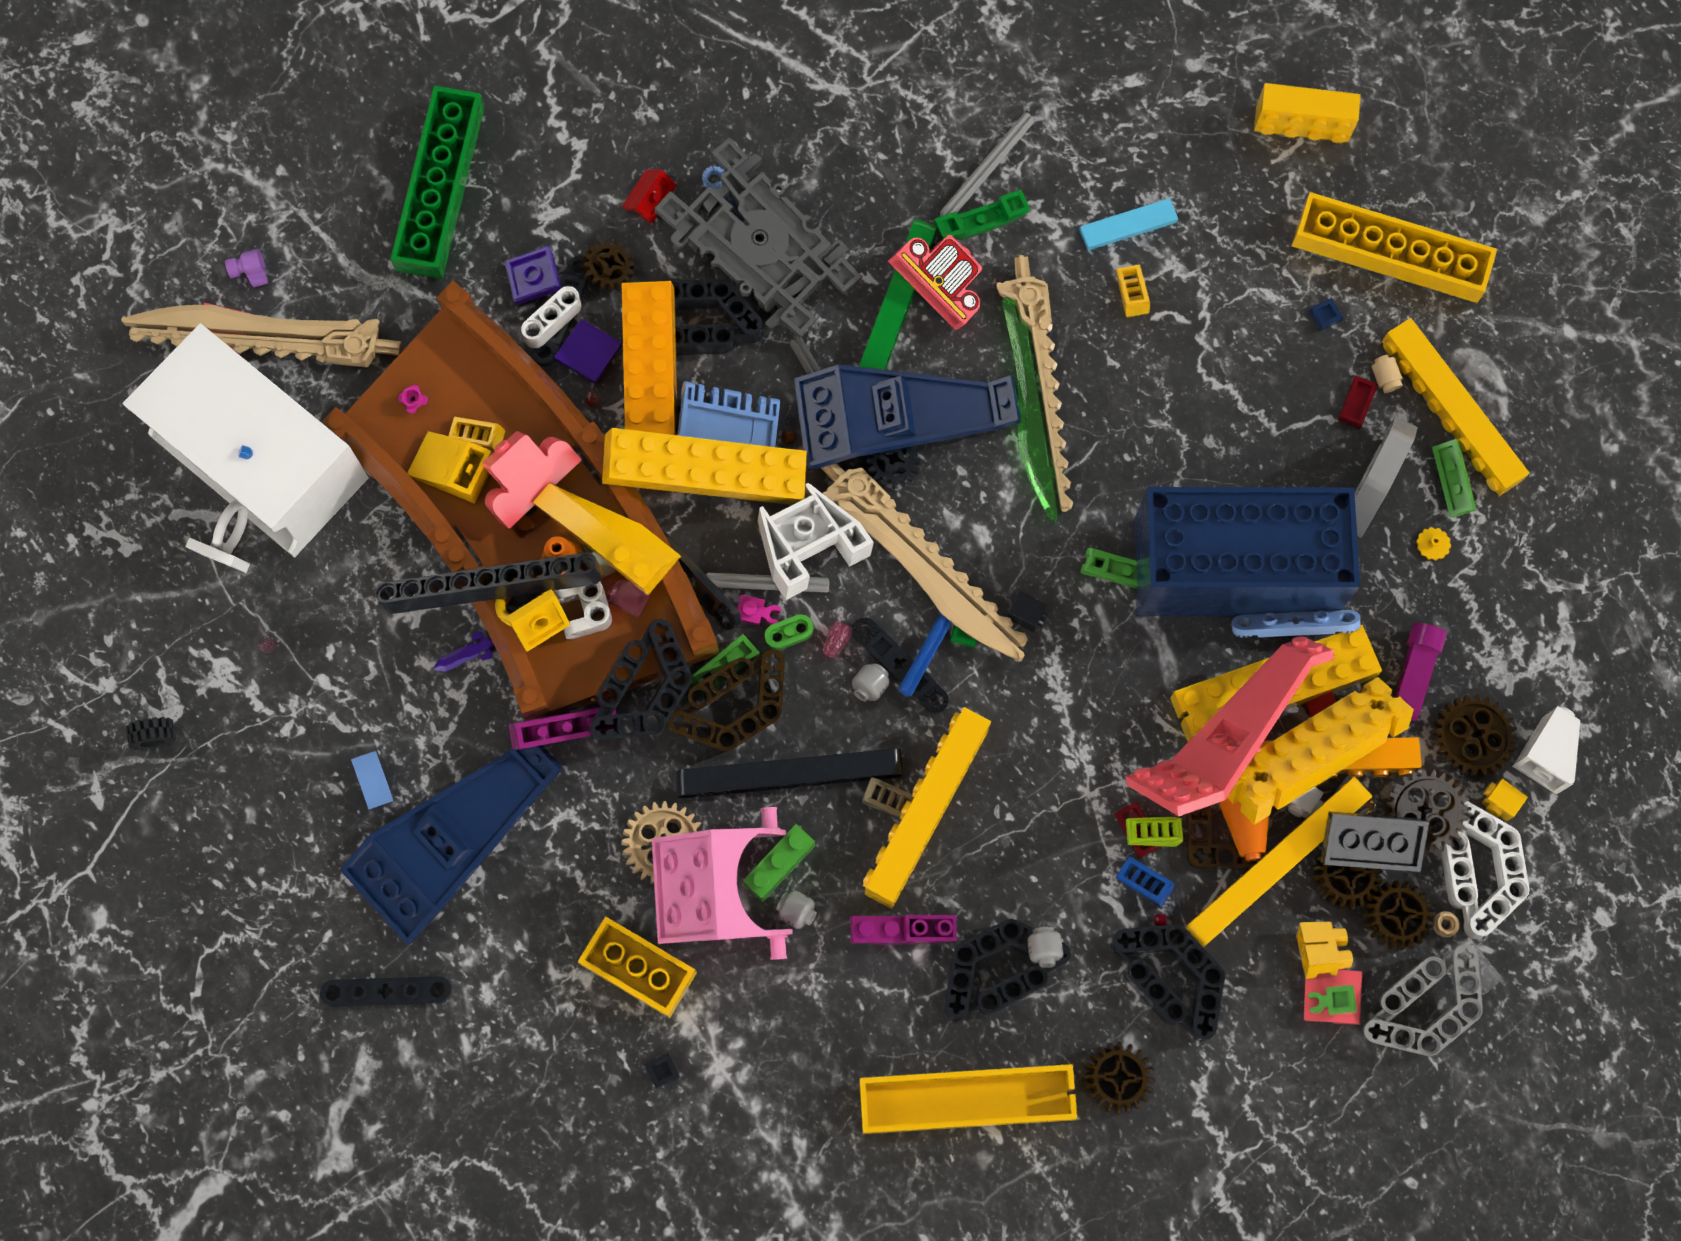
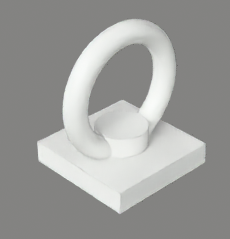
[185,500,250,573]

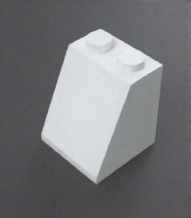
[1512,706,1580,795]

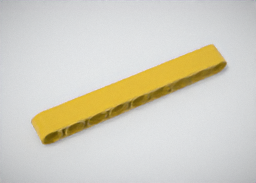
[1185,776,1372,947]

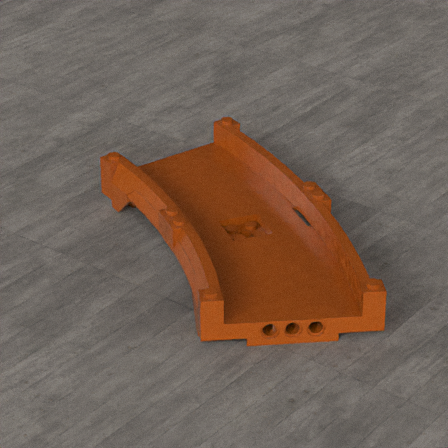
[321,280,719,720]

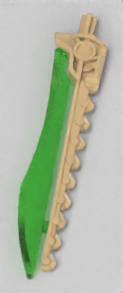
[996,255,1073,523]

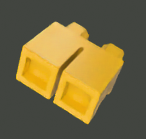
[1296,922,1353,979]

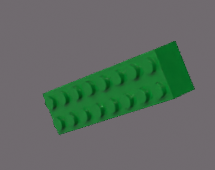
[390,86,485,279]

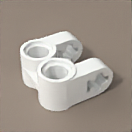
[554,582,612,639]

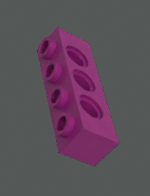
[508,707,616,749]

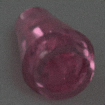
[822,620,853,659]

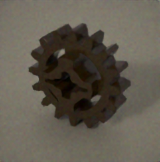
[581,239,635,293]

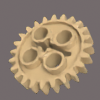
[621,801,701,884]

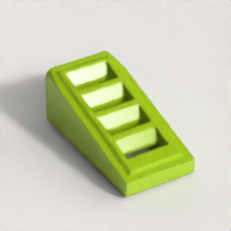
[1126,817,1183,847]

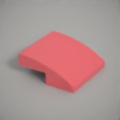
[1304,969,1362,1025]

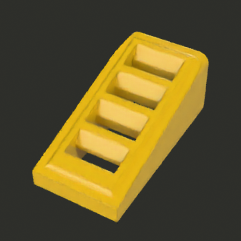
[1116,264,1150,317]
[448,417,505,452]

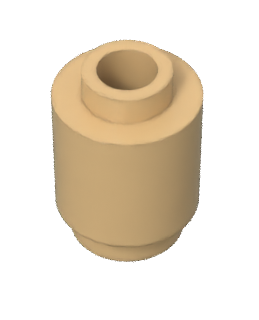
[1371,355,1403,393]

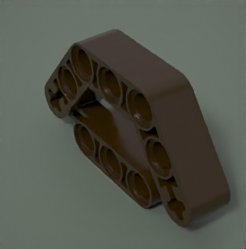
[667,649,785,751]

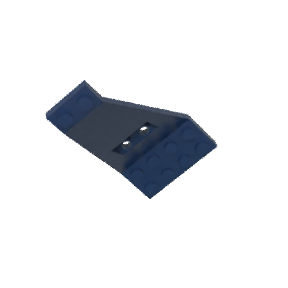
[794,364,1021,471]
[340,745,563,945]

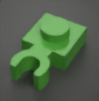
[1308,985,1357,1015]

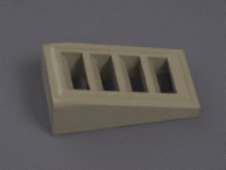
[862,777,914,818]

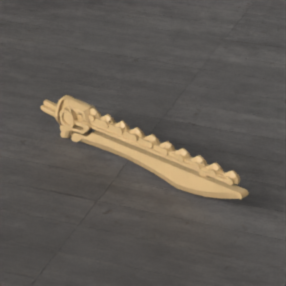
[121,305,402,368]
[821,463,1028,662]

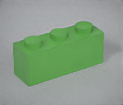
[743,824,815,903]

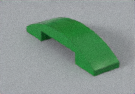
[934,190,1031,240]

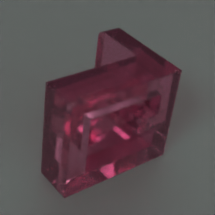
[607,580,651,617]

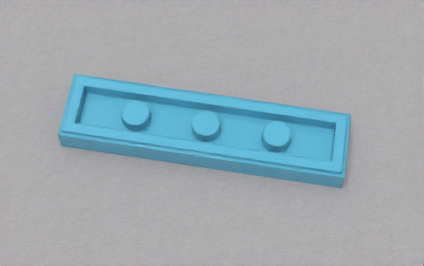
[1079,198,1178,251]

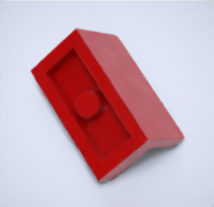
[622,169,677,223]

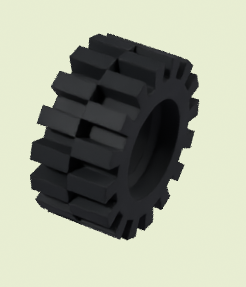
[126,717,176,750]

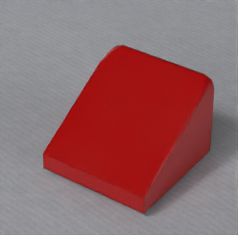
[1305,691,1336,717]

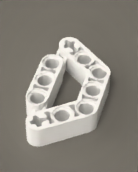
[1440,801,1530,939]

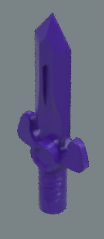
[432,631,495,672]

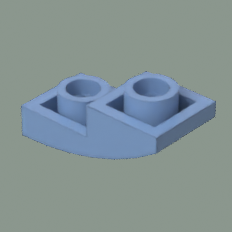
[351,751,393,809]

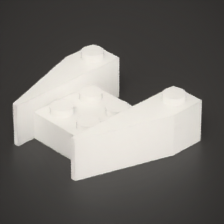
[758,483,874,600]

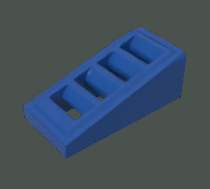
[1115,856,1175,907]

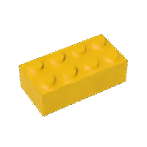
[1254,83,1361,143]
[578,916,697,1018]

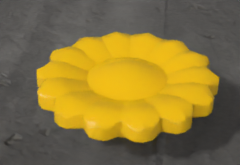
[1416,527,1451,561]

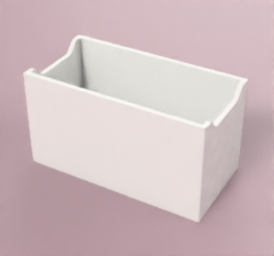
[122,323,368,558]

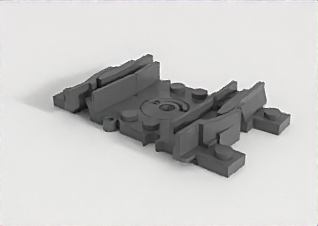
[654,137,862,338]

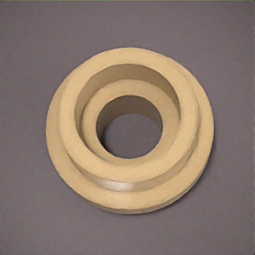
[1433,911,1459,938]

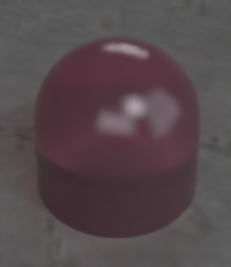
[260,638,275,653]

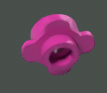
[398,385,428,414]

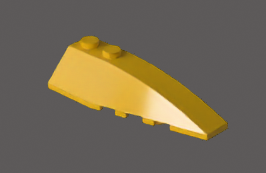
[533,483,681,595]

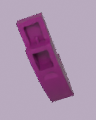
[850,915,957,945]

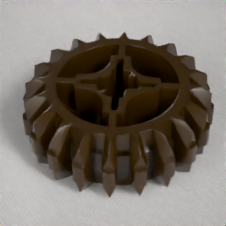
[1311,850,1382,910]
[1362,880,1434,951]
[1083,1042,1155,1115]

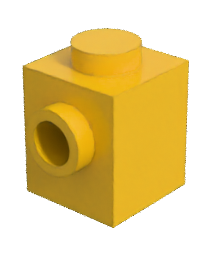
[1482,778,1528,822]

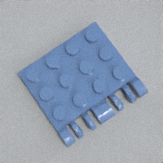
[677,381,780,447]

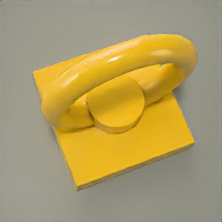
[495,576,571,652]

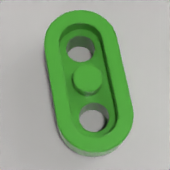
[765,614,813,650]

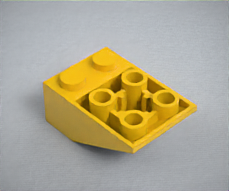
[407,431,492,504]

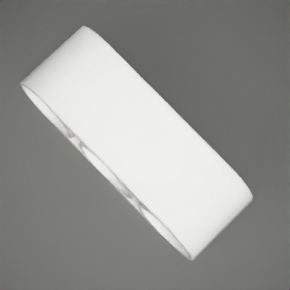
[521,286,581,348]

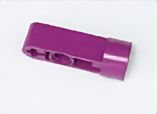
[1394,622,1448,722]

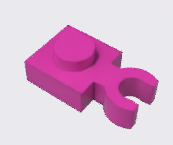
[737,595,781,626]

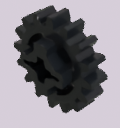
[867,446,920,489]

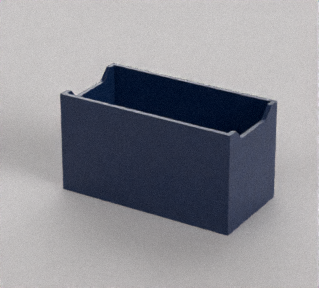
[1133,487,1360,617]

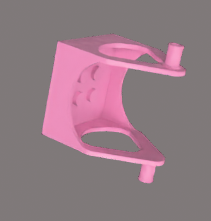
[652,807,793,960]

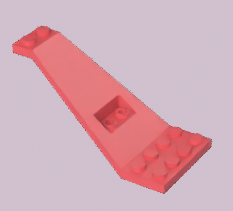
[1125,636,1334,816]

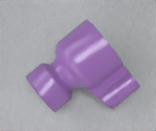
[225,249,268,287]

